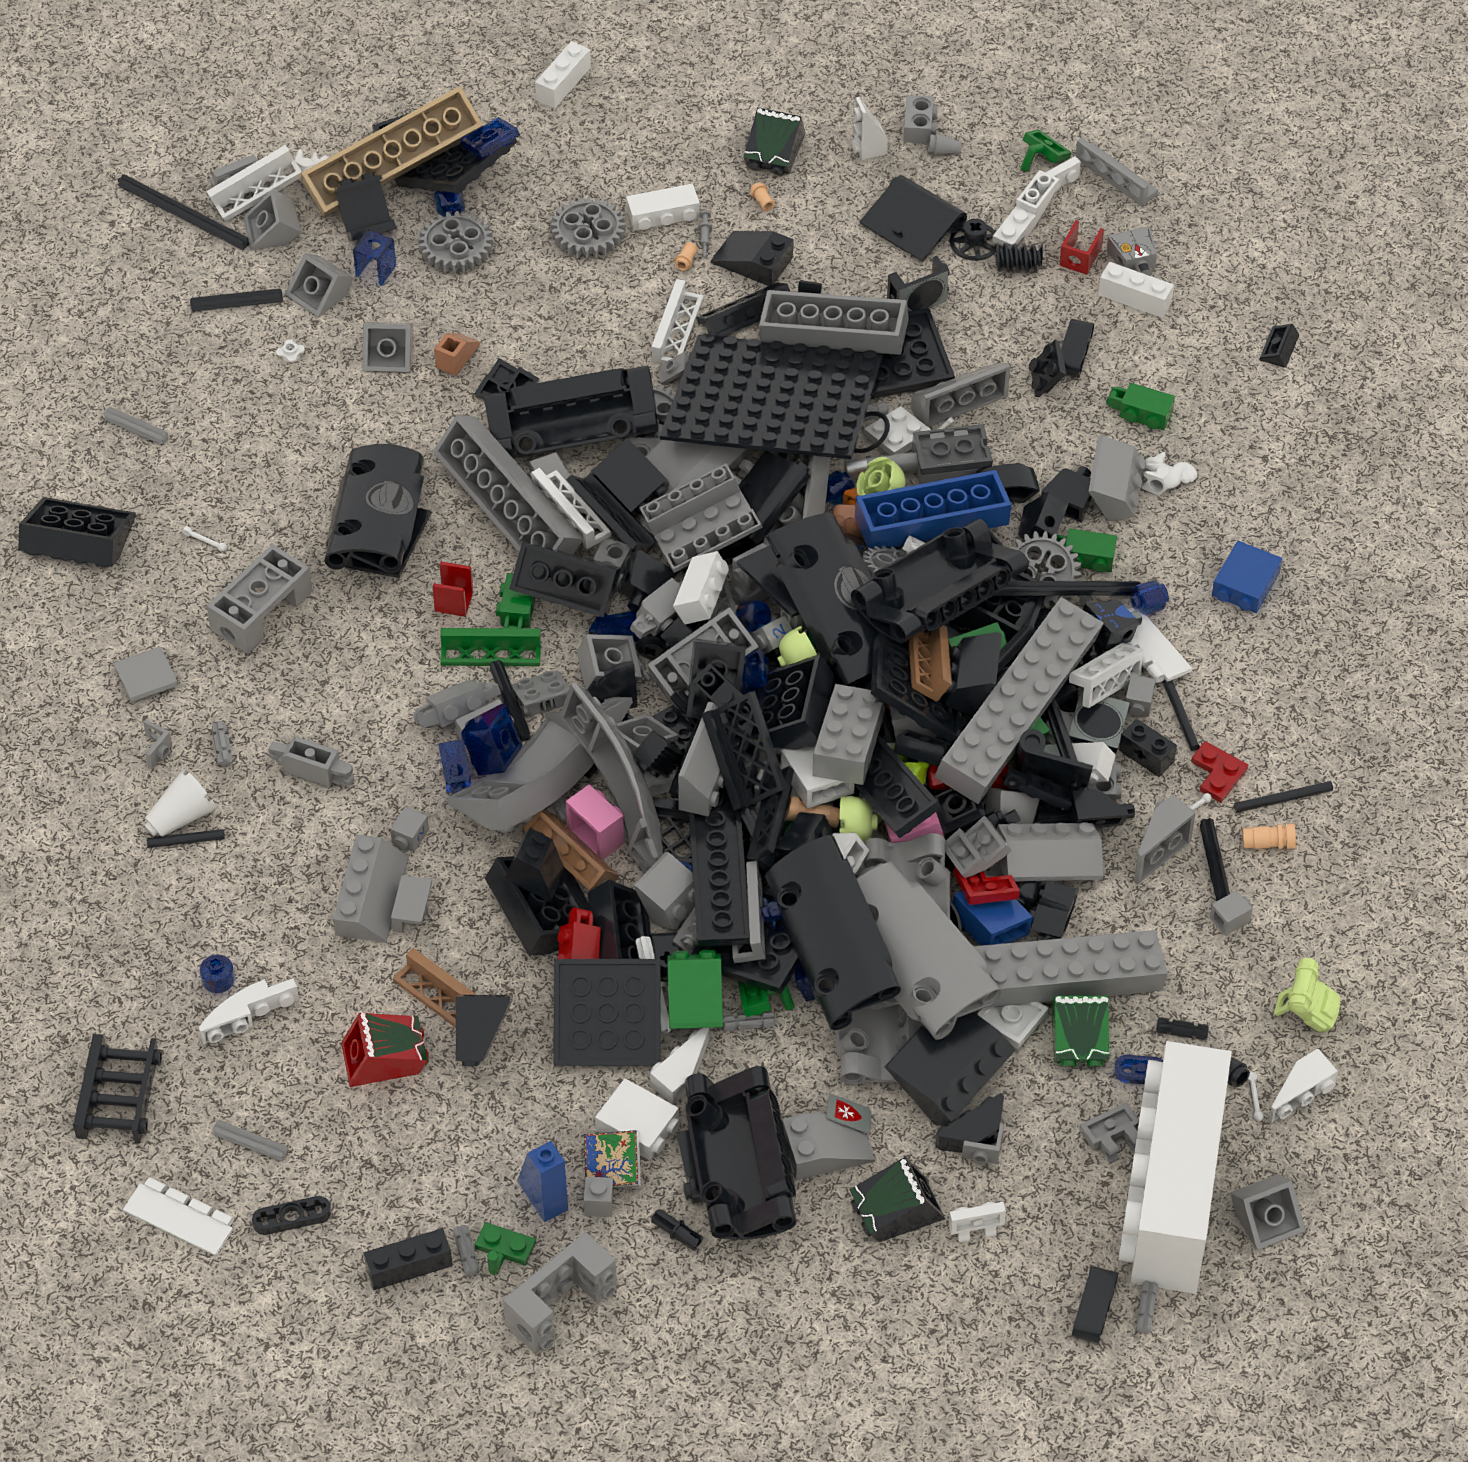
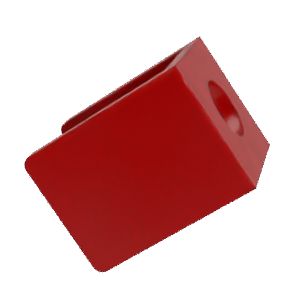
[1059,220,1104,275]
[432,562,474,617]

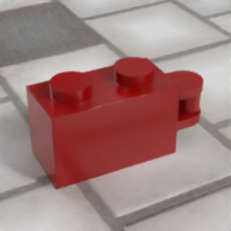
[557,907,601,959]

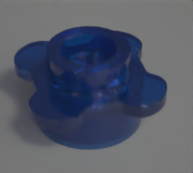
[760,897,781,928]

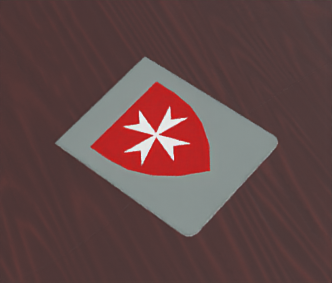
[826,1093,871,1133]

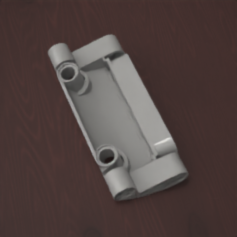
[857,862,1002,1040]

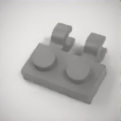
[1080,1103,1139,1164]

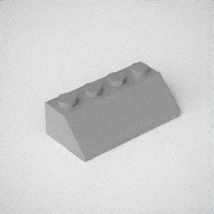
[911,363,1010,427]
[678,702,740,816]
[997,822,1104,881]
[333,834,409,943]

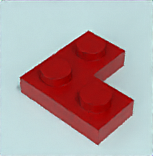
[1191,741,1248,803]
[953,865,1020,905]

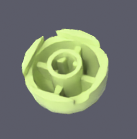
[856,457,906,496]
[777,626,817,667]
[840,796,878,843]

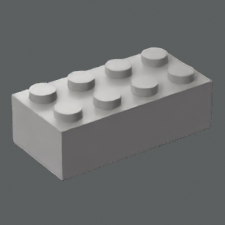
[812,684,885,785]

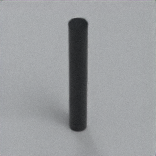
[147,829,225,848]

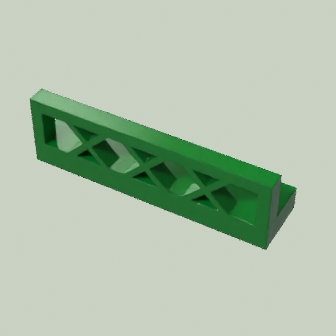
[440,628,541,666]

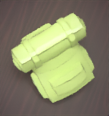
[1274,958,1340,1032]

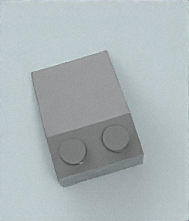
[1134,794,1195,885]
[782,1113,875,1180]

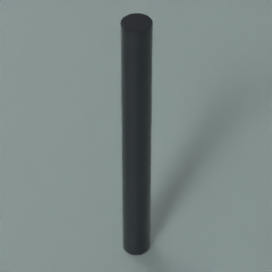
[1162,679,1200,751]
[1233,781,1333,813]

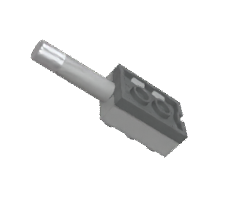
[844,424,993,484]

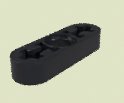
[252,1196,331,1235]

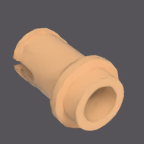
[750,182,775,212]
[674,242,698,271]

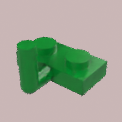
[1020,129,1072,172]
[738,981,795,1018]
[474,1222,536,1275]

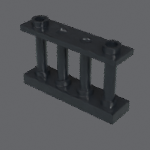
[73,1034,162,1143]

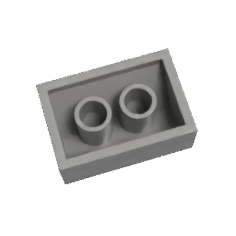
[1089,436,1145,521]

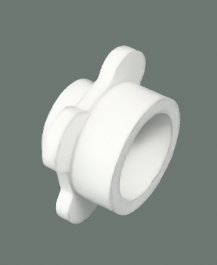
[276,340,305,362]

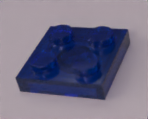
[460,117,520,158]

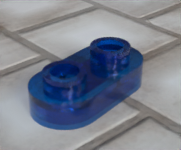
[742,650,769,689]
[1114,1054,1163,1084]

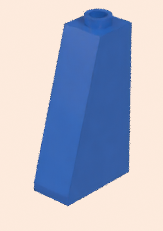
[518,1141,568,1222]

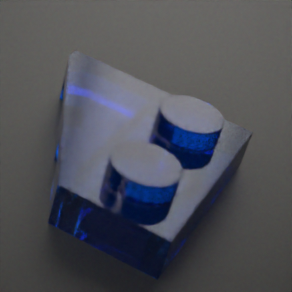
[589,611,638,642]

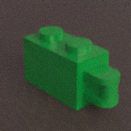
[1106,382,1175,430]
[1048,528,1117,572]
[496,573,536,628]

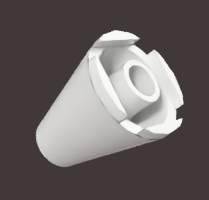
[144,769,217,837]

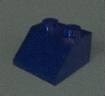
[461,703,523,776]

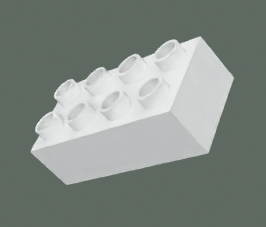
[1118,1041,1232,1294]

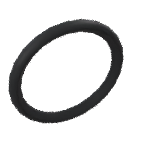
[854,411,890,453]

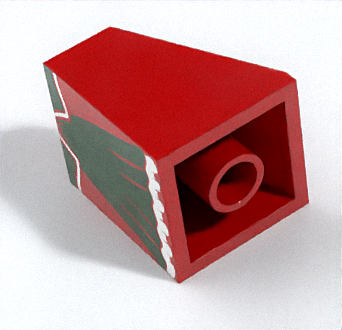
[341,1013,429,1087]

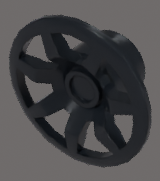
[949,218,996,260]

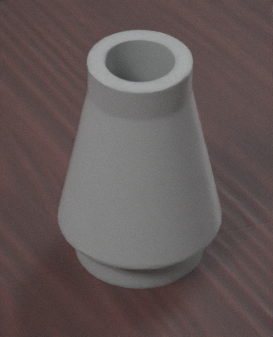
[927,133,961,155]

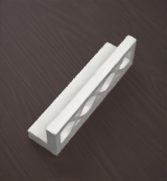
[207,145,302,221]
[652,279,704,364]
[531,468,611,549]
[1069,643,1143,708]

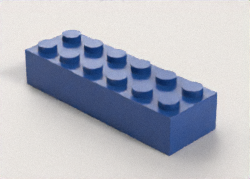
[855,470,1011,549]

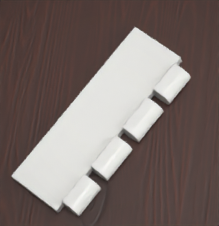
[1126,606,1192,683]
[123,1177,234,1256]

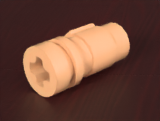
[785,795,840,828]
[1242,823,1296,850]

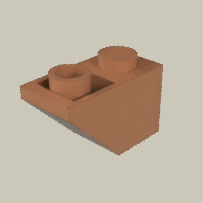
[434,333,480,376]

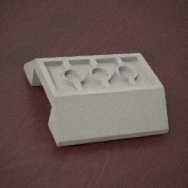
[640,463,763,573]

